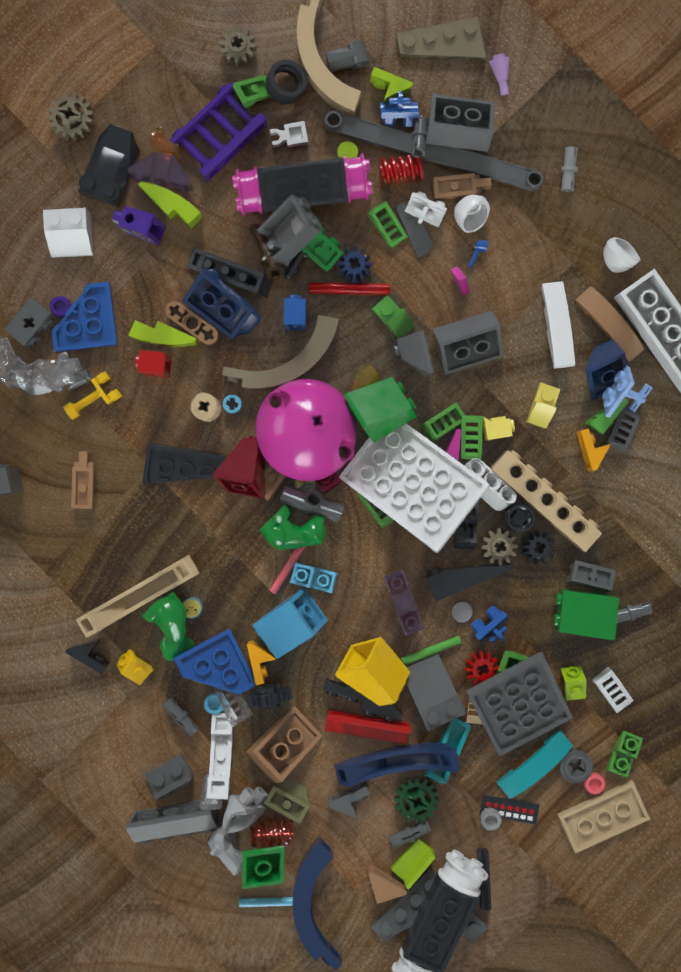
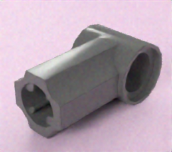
[326,40,370,72]

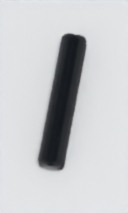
[477,848,492,911]

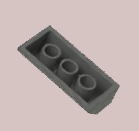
[126,799,219,844]

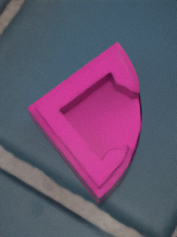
[450,266,470,296]

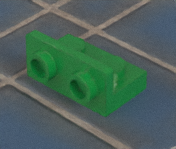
[302,224,343,272]

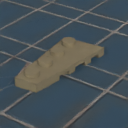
[396,17,486,61]

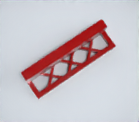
[325,709,411,744]

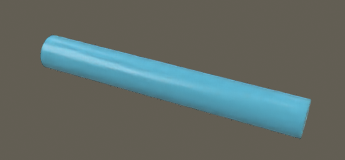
[239,897,293,907]

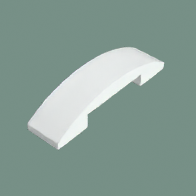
[206,713,233,800]

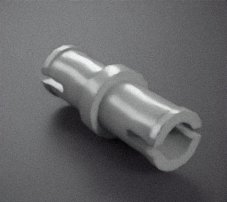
[561,146,578,192]

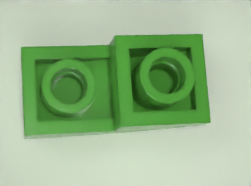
[606,731,643,778]

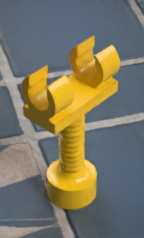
[63,371,122,420]

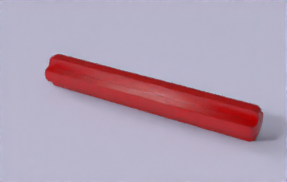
[308,282,390,295]

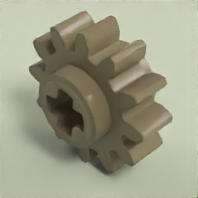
[219,25,257,66]
[480,528,518,565]

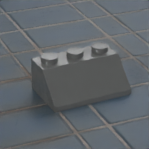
[432,310,504,375]

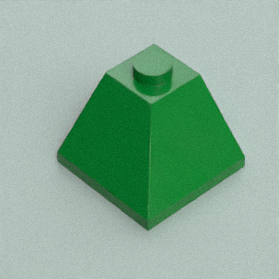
[241,846,284,889]

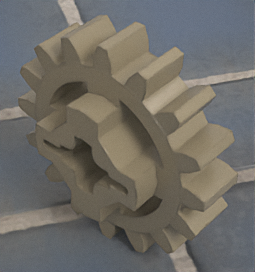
[47,92,94,141]

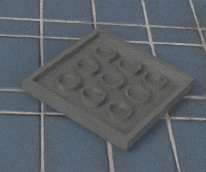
[466,652,573,756]

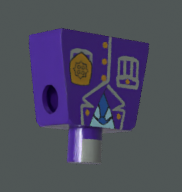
[112,206,166,246]

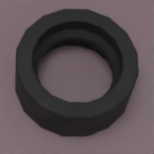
[266,59,307,105]

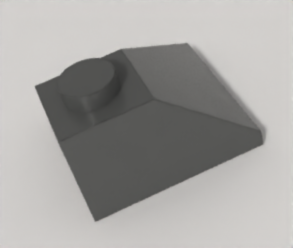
[393,330,434,377]

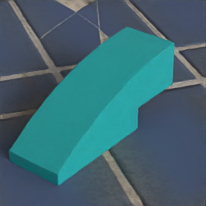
[423,718,471,784]

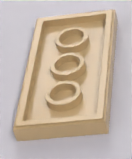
[557,780,651,854]

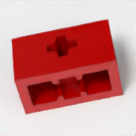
[135,350,172,378]

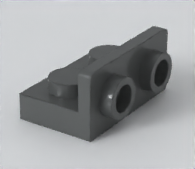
[145,753,194,800]

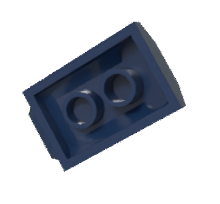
[182,268,262,339]

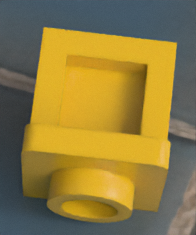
[117,649,153,685]

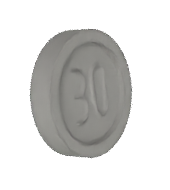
[452,601,473,622]

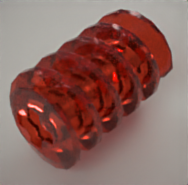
[250,820,294,849]

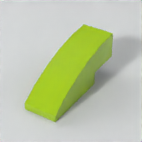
[138,182,203,229]
[128,320,199,347]

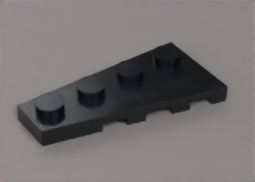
[142,442,228,484]

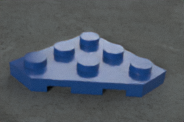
[52,282,118,353]
[173,629,256,695]

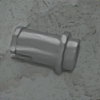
[66,369,93,392]

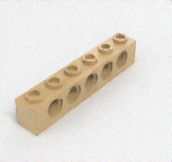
[490,450,602,552]

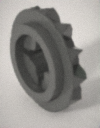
[559,749,593,784]

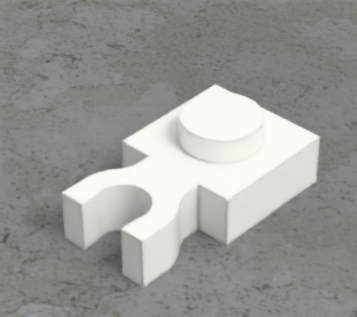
[270,121,308,148]

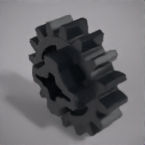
[246,683,293,710]

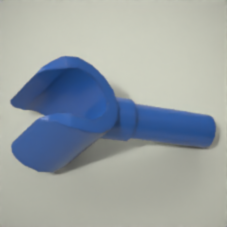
[467,240,488,268]

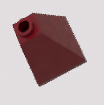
[213,436,266,499]

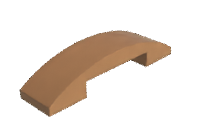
[574,286,644,363]

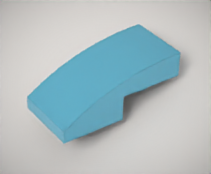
[290,562,338,593]

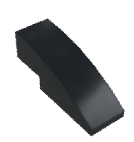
[454,500,479,550]

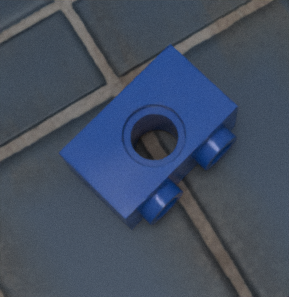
[284,295,307,330]

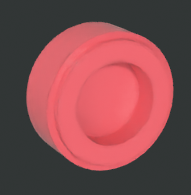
[583,772,605,795]

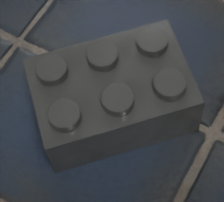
[426,94,495,152]

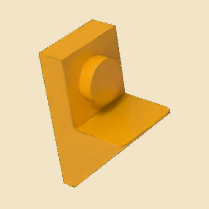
[576,429,610,471]
[247,640,276,685]

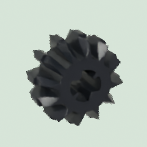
[520,530,556,565]

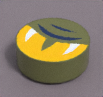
[295,480,316,492]

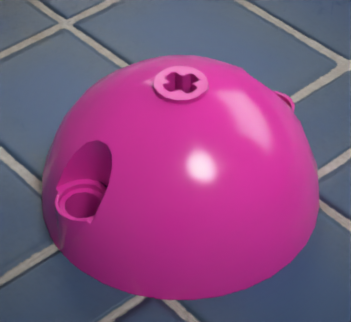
[255,379,358,481]

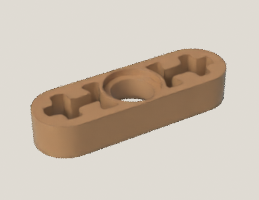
[165,301,219,346]

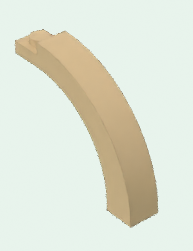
[297,0,361,117]
[76,555,199,638]

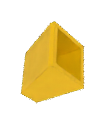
[335,637,410,706]

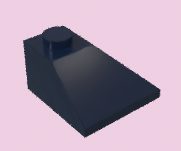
[585,339,627,400]

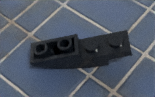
[323,678,403,722]

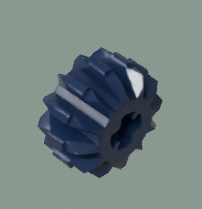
[337,247,372,283]

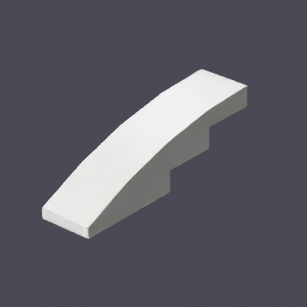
[541,281,575,369]

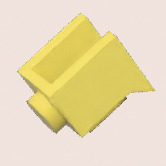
[483,416,515,441]

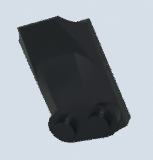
[78,124,140,208]

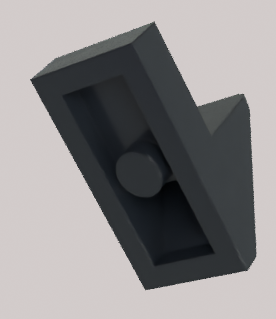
[65,639,110,674]

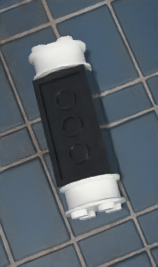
[392,849,488,972]

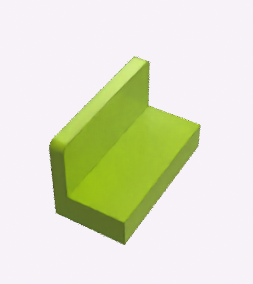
[391,837,435,889]

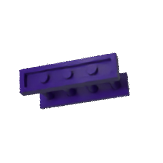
[170,82,267,183]

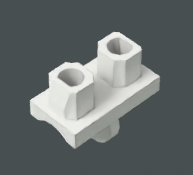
[405,191,447,228]

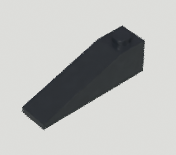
[187,247,274,298]
[425,563,513,601]

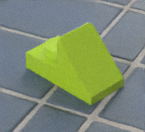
[370,67,413,103]

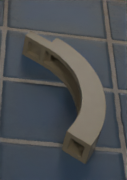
[222,315,339,390]

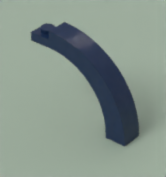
[334,743,461,787]
[293,836,342,970]

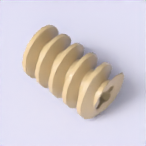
[191,393,221,422]

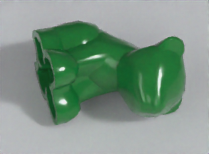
[259,504,327,550]
[142,592,194,661]

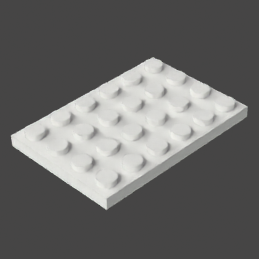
[339,424,490,553]

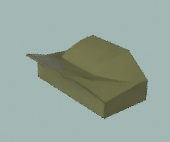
[264,777,310,824]

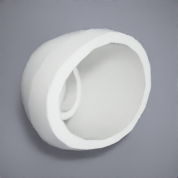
[454,195,490,233]
[603,237,640,273]

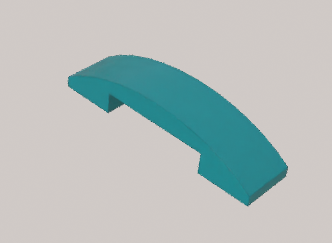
[496,730,573,799]

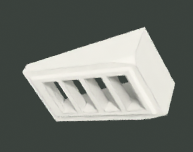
[592,667,633,713]

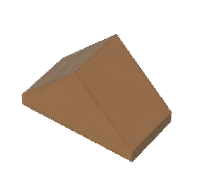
[368,865,408,904]

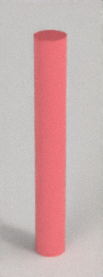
[269,547,305,595]

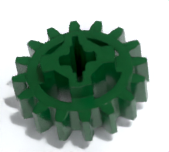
[394,776,440,823]

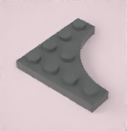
[371,867,488,943]

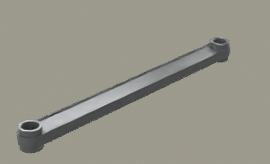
[324,111,543,191]

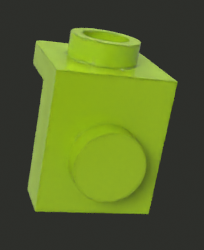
[561,666,586,701]

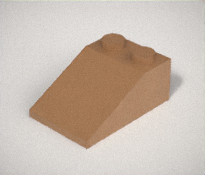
[246,706,323,783]

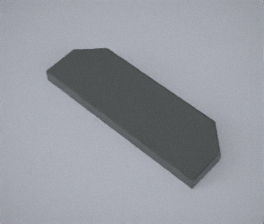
[395,201,432,258]

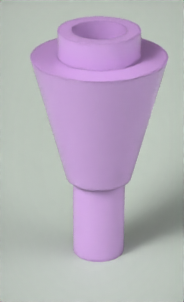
[489,53,510,96]

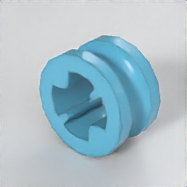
[223,395,242,414]

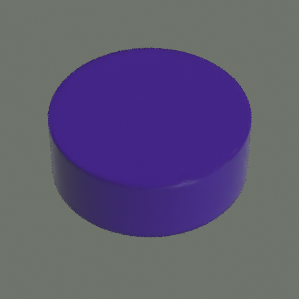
[50,296,72,318]

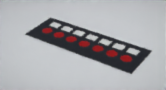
[479,794,540,825]

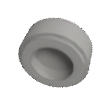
[480,808,502,831]

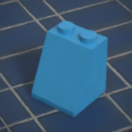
[252,587,328,659]

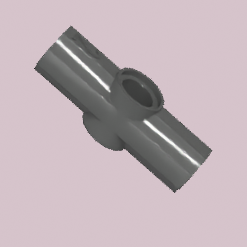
[279,484,344,523]

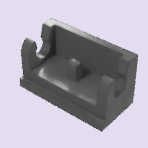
[565,560,616,593]

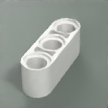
[464,458,516,511]

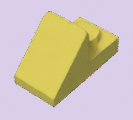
[526,383,560,429]

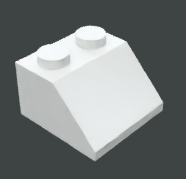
[43,208,93,258]

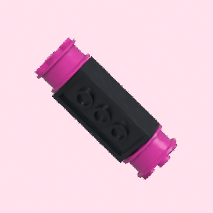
[232,153,372,217]

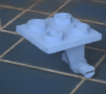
[602,365,653,418]

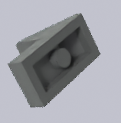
[328,781,370,818]

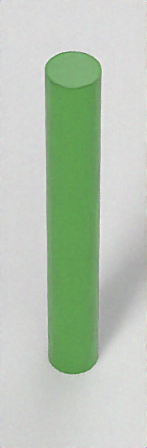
[401,636,462,665]

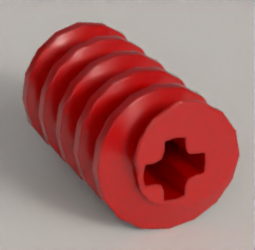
[379,155,424,186]

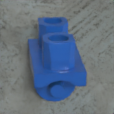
[380,91,419,127]
[471,606,509,643]

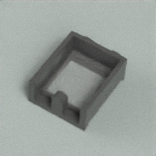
[258,195,322,266]

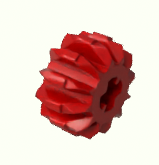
[464,650,499,685]

